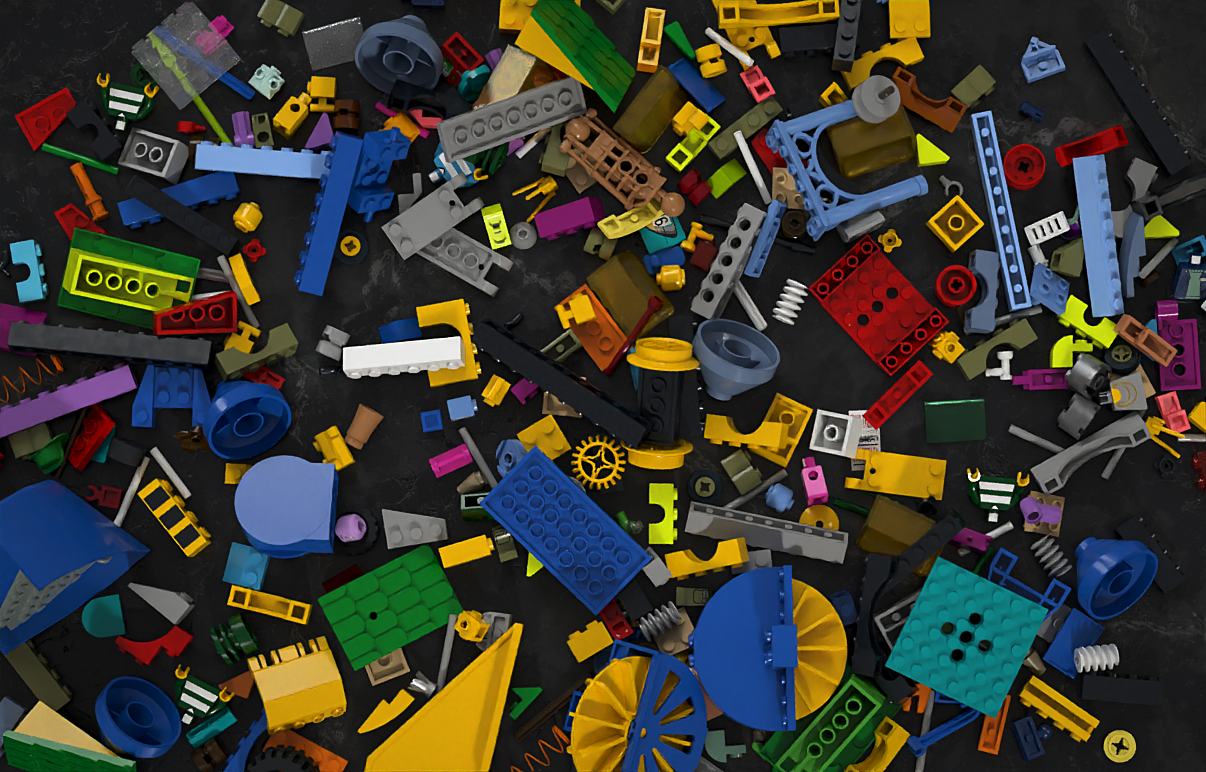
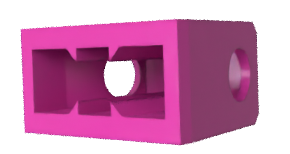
[801,457,828,507]

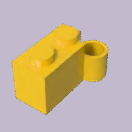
[672,101,710,137]

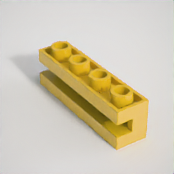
[1017,675,1100,742]

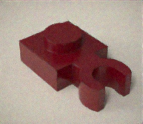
[85,485,123,509]

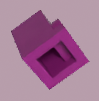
[510,377,539,405]

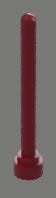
[605,295,665,376]

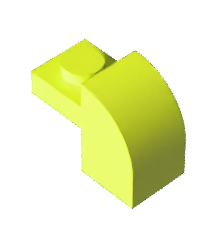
[1050,335,1093,369]

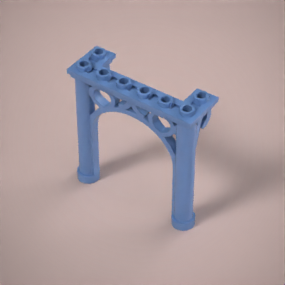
[765,99,928,241]

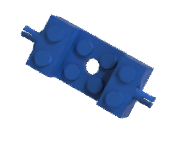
[347,127,411,222]

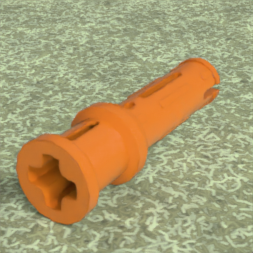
[70,162,110,222]

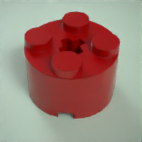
[934,265,977,307]

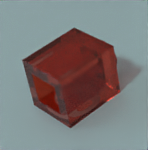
[689,239,718,272]

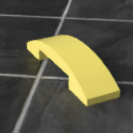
[597,197,664,239]

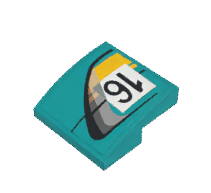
[639,214,687,256]

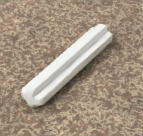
[733,280,767,331]

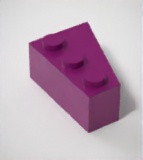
[534,197,606,241]

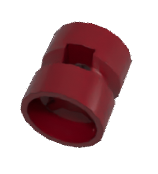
[676,168,714,206]

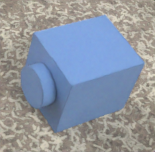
[447,395,478,421]

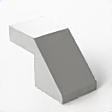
[398,173,423,214]

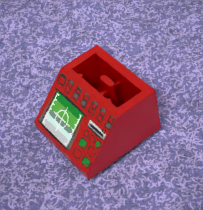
[440,32,485,90]

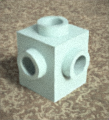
[249,64,285,99]

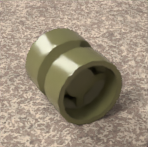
[583,227,619,261]

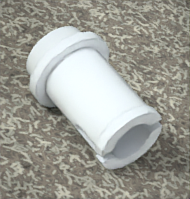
[1027,244,1049,267]

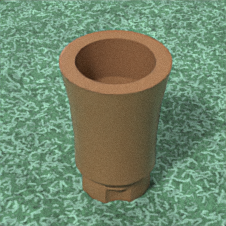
[344,403,384,450]

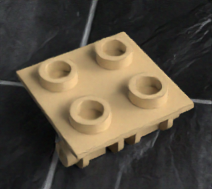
[772,167,811,210]
[1023,491,1065,537]

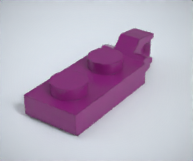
[1012,369,1069,390]

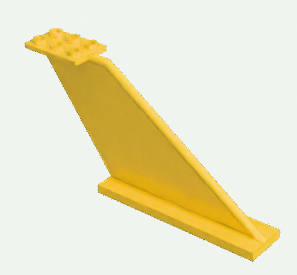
[364,623,524,772]

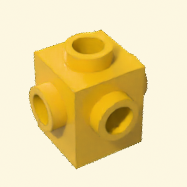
[929,329,965,364]
[454,610,490,642]

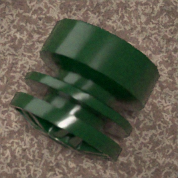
[462,141,510,175]
[209,612,260,666]

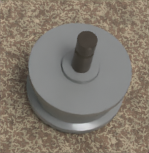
[852,75,901,123]

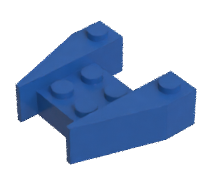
[132,365,213,428]
[979,547,1071,621]

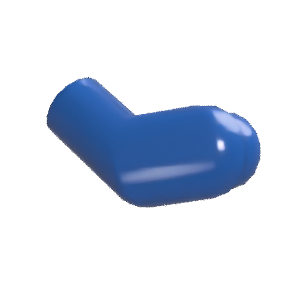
[621,627,645,643]

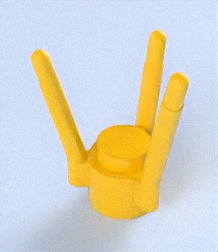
[512,175,558,223]
[1145,416,1185,458]

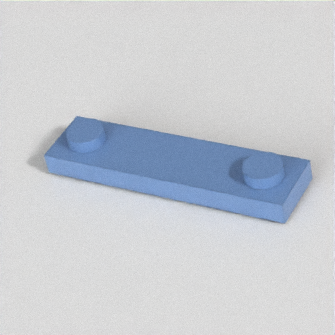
[744,199,788,278]

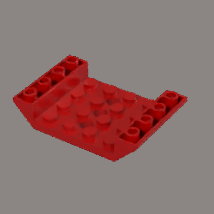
[808,234,949,376]

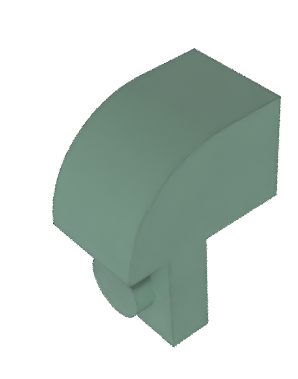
[704,729,746,763]

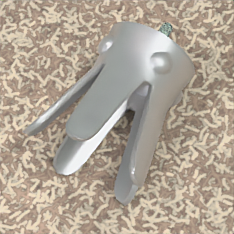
[408,670,437,698]

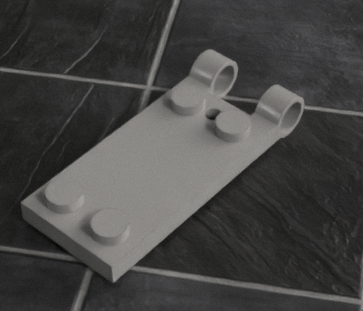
[381,172,485,260]
[416,227,514,297]

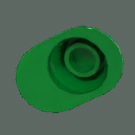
[28,433,69,474]

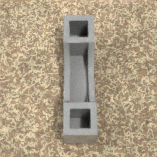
[1111,158,1158,242]

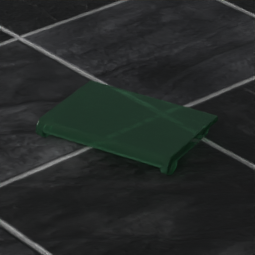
[924,398,987,443]

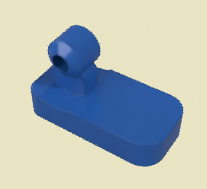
[644,246,685,275]

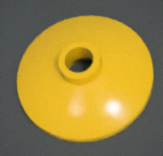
[799,505,839,531]

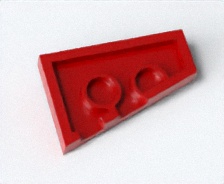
[15,87,77,151]
[751,127,808,177]
[54,203,110,240]
[68,403,116,471]

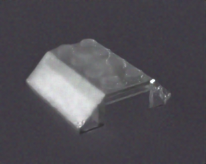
[131,1,241,110]

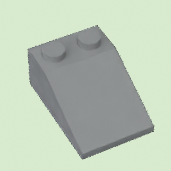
[118,127,189,185]
[836,209,885,245]
[128,583,195,624]

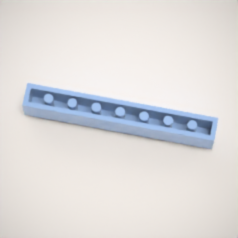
[194,141,331,179]
[1072,154,1124,317]

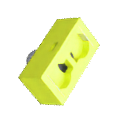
[481,203,511,250]

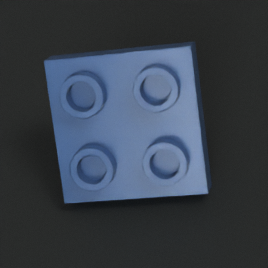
[1029,263,1070,316]

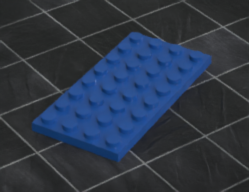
[479,445,652,615]

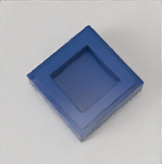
[420,409,443,433]

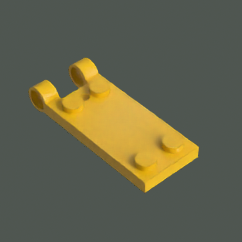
[711,0,781,71]
[889,0,930,38]
[844,448,947,500]

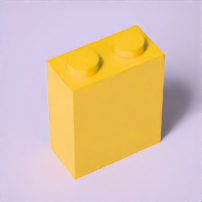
[439,535,494,568]

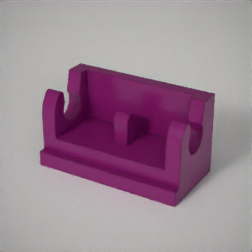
[948,528,993,557]

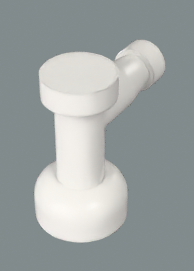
[986,351,1013,380]

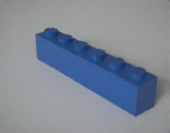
[117,171,241,230]

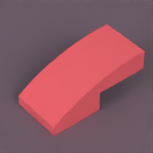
[1155,391,1191,433]

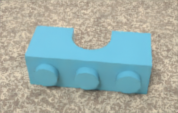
[10,240,49,304]

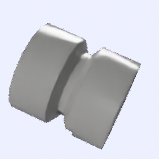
[315,325,350,361]

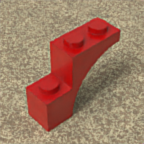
[1054,125,1129,167]
[115,625,194,666]

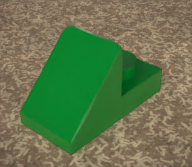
[509,687,543,719]

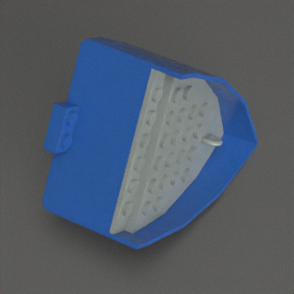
[0,479,150,655]

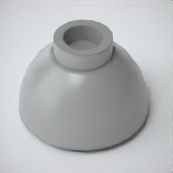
[509,222,537,249]

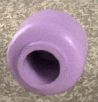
[335,514,366,542]

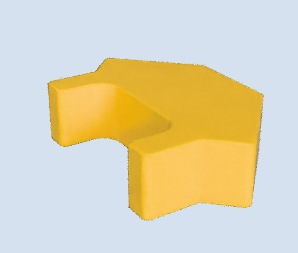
[228,253,261,305]

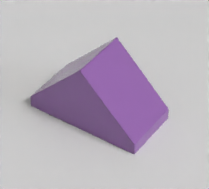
[305,112,334,151]

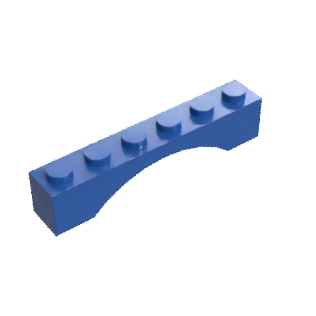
[219,707,267,772]

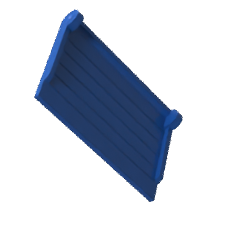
[667,57,726,113]
[1042,607,1105,679]

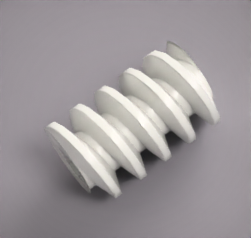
[772,279,808,325]
[1074,644,1119,673]

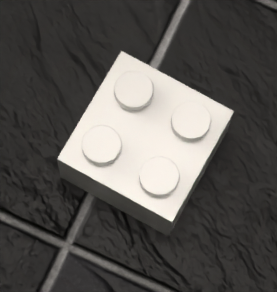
[809,410,864,459]

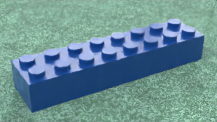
[294,131,363,296]

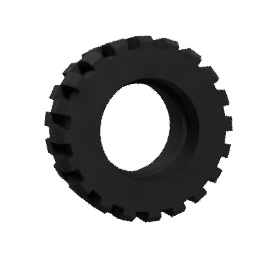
[244,745,320,772]

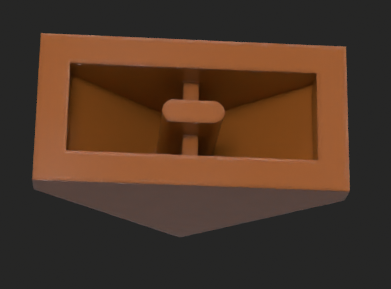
[219,671,255,699]

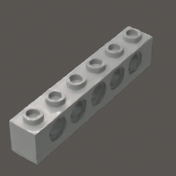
[690,203,767,320]

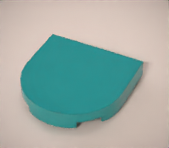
[82,594,126,638]

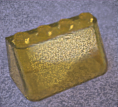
[471,44,554,139]
[613,65,688,154]
[826,103,917,179]
[586,250,674,342]
[856,494,944,576]

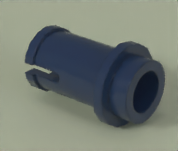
[1018,101,1045,123]

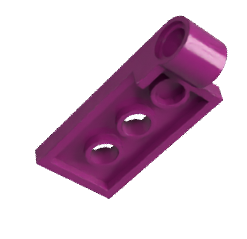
[1154,300,1201,391]

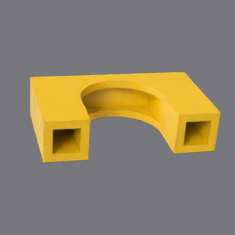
[416,299,481,388]

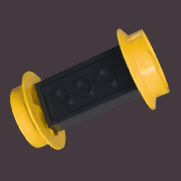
[620,337,700,469]

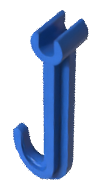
[906,702,980,757]

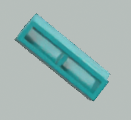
[186,706,238,749]

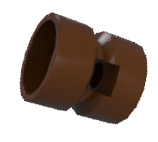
[333,100,360,131]

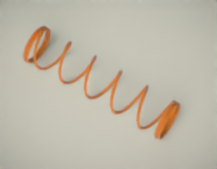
[0,355,64,403]
[510,725,571,772]

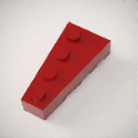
[153,290,237,335]

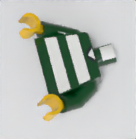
[97,73,159,131]
[967,468,1029,522]
[175,665,235,725]

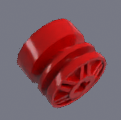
[1003,144,1046,190]

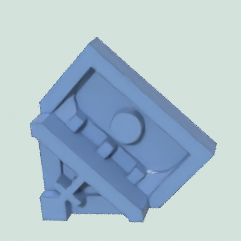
[1021,37,1065,83]

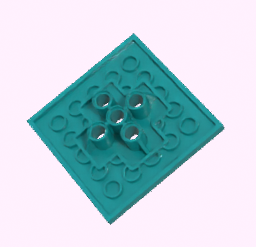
[885,556,1049,719]

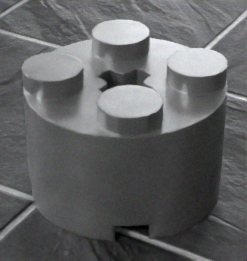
[1065,353,1112,400]
[1057,393,1101,440]

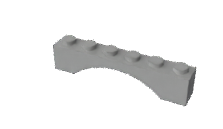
[1030,410,1151,496]

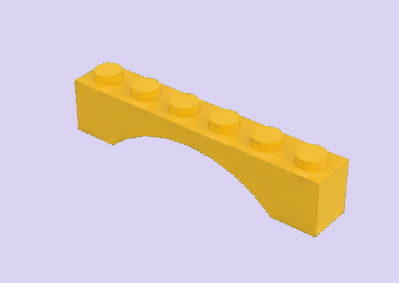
[717,0,840,29]

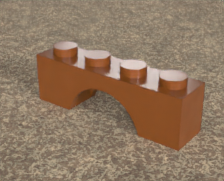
[891,67,968,133]

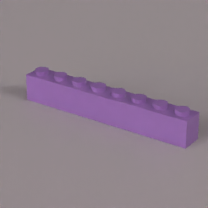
[0,363,139,439]

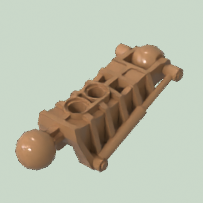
[558,108,685,217]

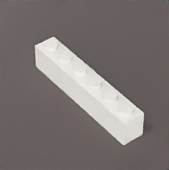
[343,336,465,379]

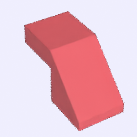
[740,65,776,103]
[409,109,442,129]

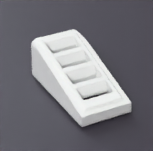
[1024,211,1070,246]

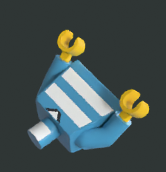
[428,142,488,187]

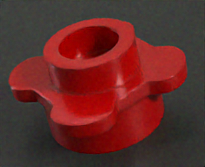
[242,239,266,262]

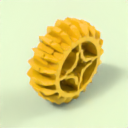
[571,435,626,490]

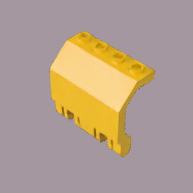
[247,636,347,735]

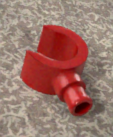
[177,121,206,134]

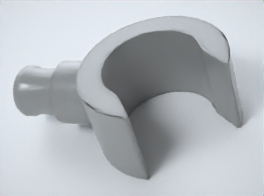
[939,175,963,197]

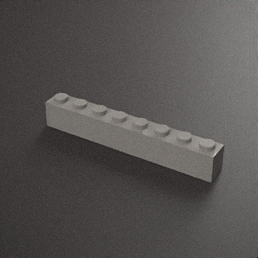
[685,501,848,564]

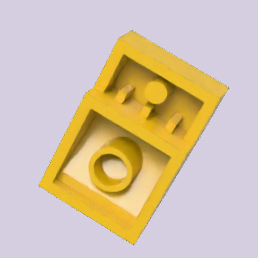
[749,393,813,467]

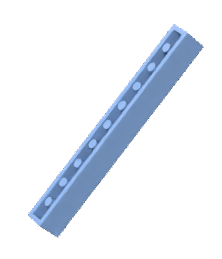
[969,111,1032,312]

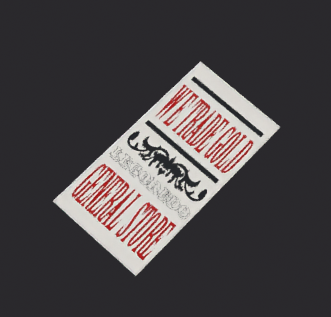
[849,410,881,471]

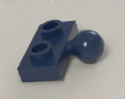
[1011,716,1053,761]

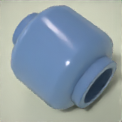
[764,483,795,513]

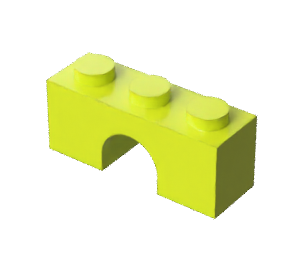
[665,114,721,174]
[1056,295,1117,350]
[649,483,677,544]

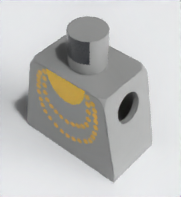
[1098,371,1148,411]

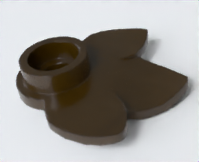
[173,426,211,452]

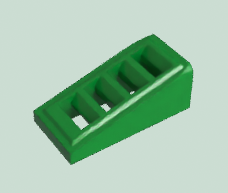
[663,21,695,61]

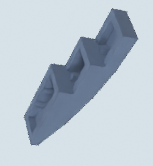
[1118,212,1146,298]

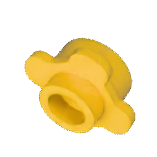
[878,229,902,253]

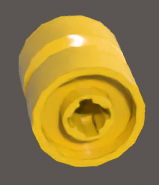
[695,43,727,78]

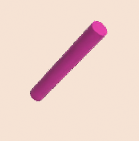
[375,102,430,138]

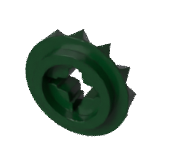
[130,59,162,90]

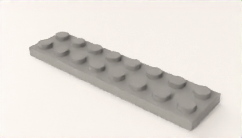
[436,76,587,163]

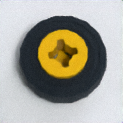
[334,229,369,265]

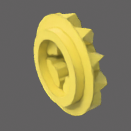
[1103,730,1136,762]

